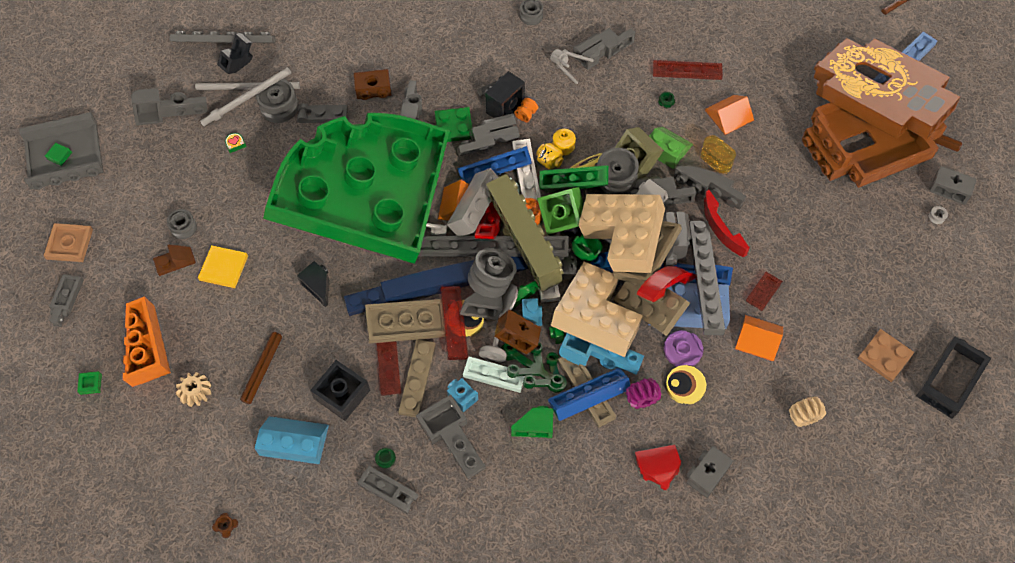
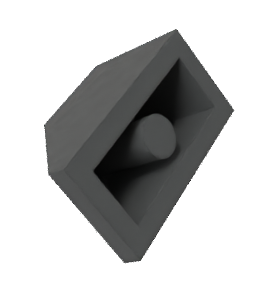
[460,292,503,320]

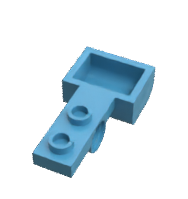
[559,333,644,375]

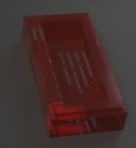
[746,272,783,311]

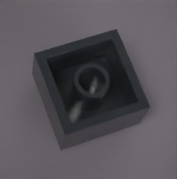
[485,71,525,118]
[310,360,370,421]

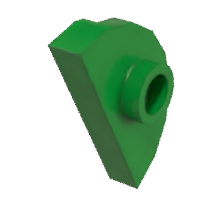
[512,281,540,309]

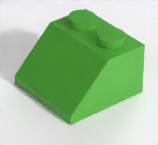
[649,127,693,169]
[537,187,584,235]

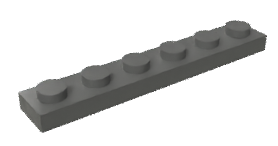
[170,31,276,43]

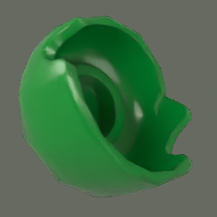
[572,235,603,261]

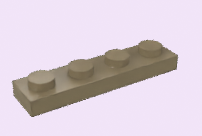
[399,340,436,417]
[558,357,616,428]

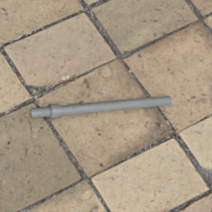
[200,67,291,126]
[195,82,300,90]

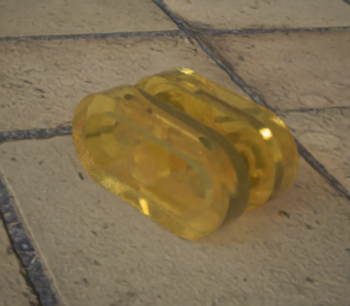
[700,135,736,174]

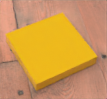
[198,245,248,288]

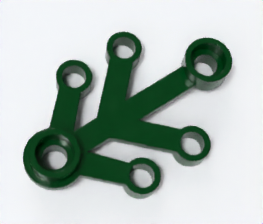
[501,342,567,393]

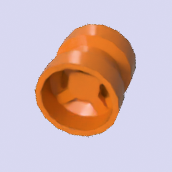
[514,98,538,123]

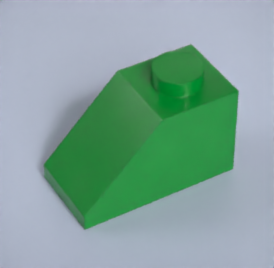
[511,406,553,438]

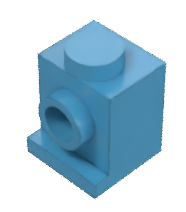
[522,298,542,326]
[447,378,478,412]

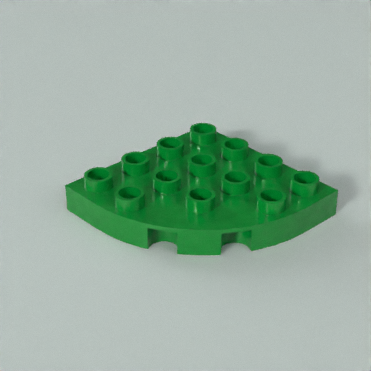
[263,113,450,264]

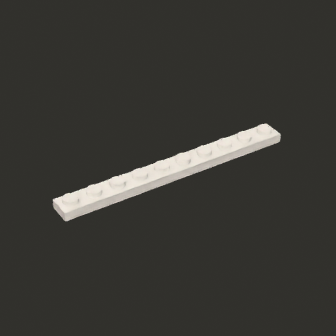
[512,139,560,303]

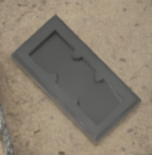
[559,247,577,280]

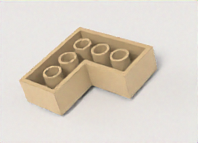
[578,194,665,273]
[551,262,643,357]

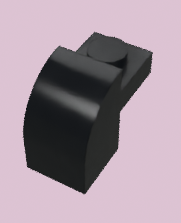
[217,33,253,74]

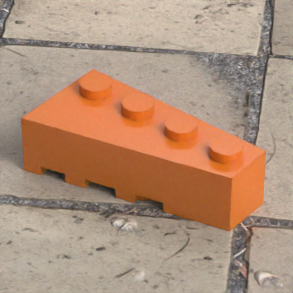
[123,296,171,387]

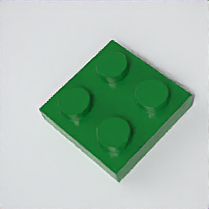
[435,107,472,142]

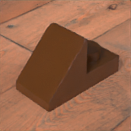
[153,244,196,276]

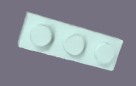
[463,357,525,393]

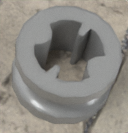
[928,206,948,224]

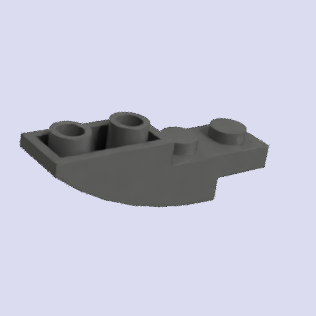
[674,166,746,209]

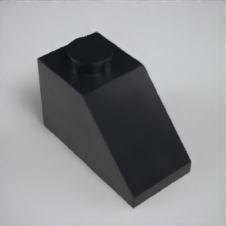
[297,261,330,307]

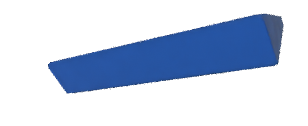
[458,146,532,184]
[548,368,630,421]

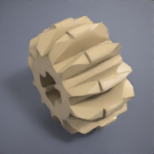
[176,372,211,407]
[789,397,826,427]

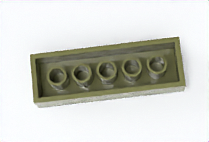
[486,174,564,292]

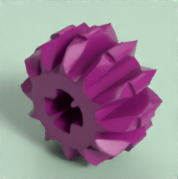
[626,378,662,409]

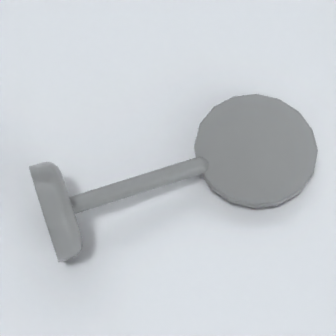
[479,284,518,363]

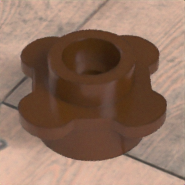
[212,513,238,538]

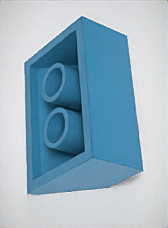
[255,416,329,464]

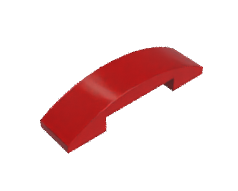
[704,190,750,257]
[475,202,502,239]
[637,266,695,302]

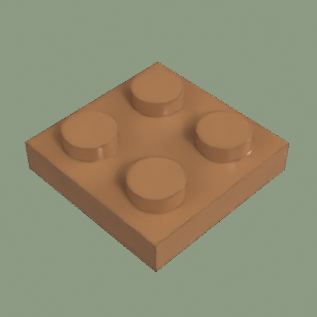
[44,223,93,262]
[857,329,914,383]

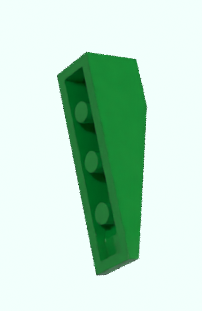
[539,165,609,193]

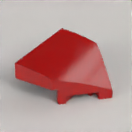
[635,445,681,491]

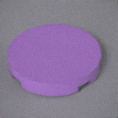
[663,330,703,367]

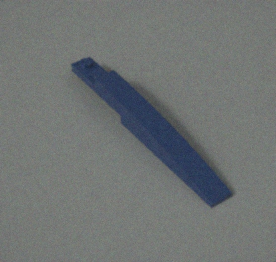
[344,257,529,316]

